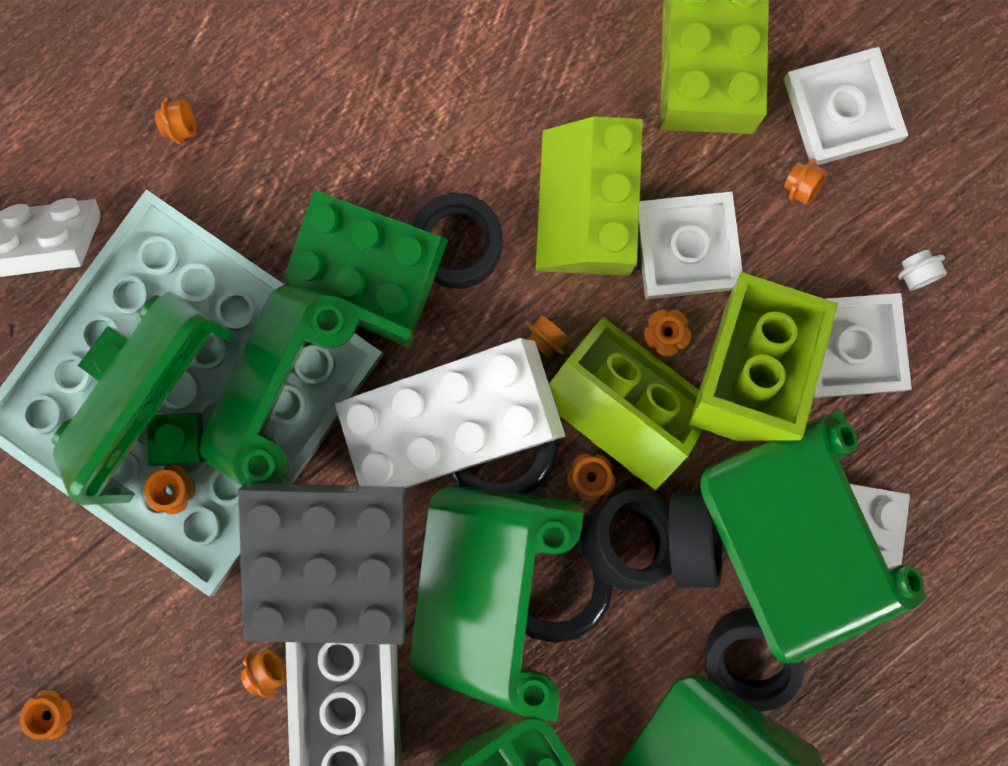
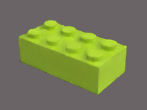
[660,0,769,134]

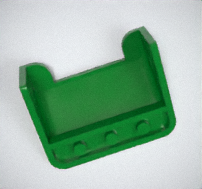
[52,291,243,505]
[701,409,928,664]
[410,485,583,722]
[618,674,824,766]

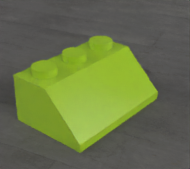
[536,117,643,276]
[688,272,838,441]
[549,317,703,491]

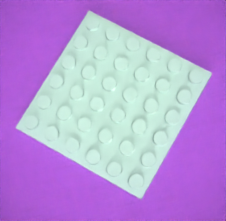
[0,189,384,597]

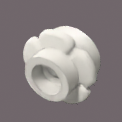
[898,250,947,291]

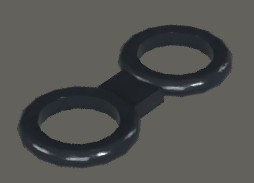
[450,440,613,643]

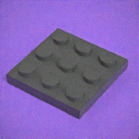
[238,483,405,645]

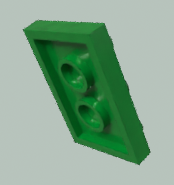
[283,190,448,332]

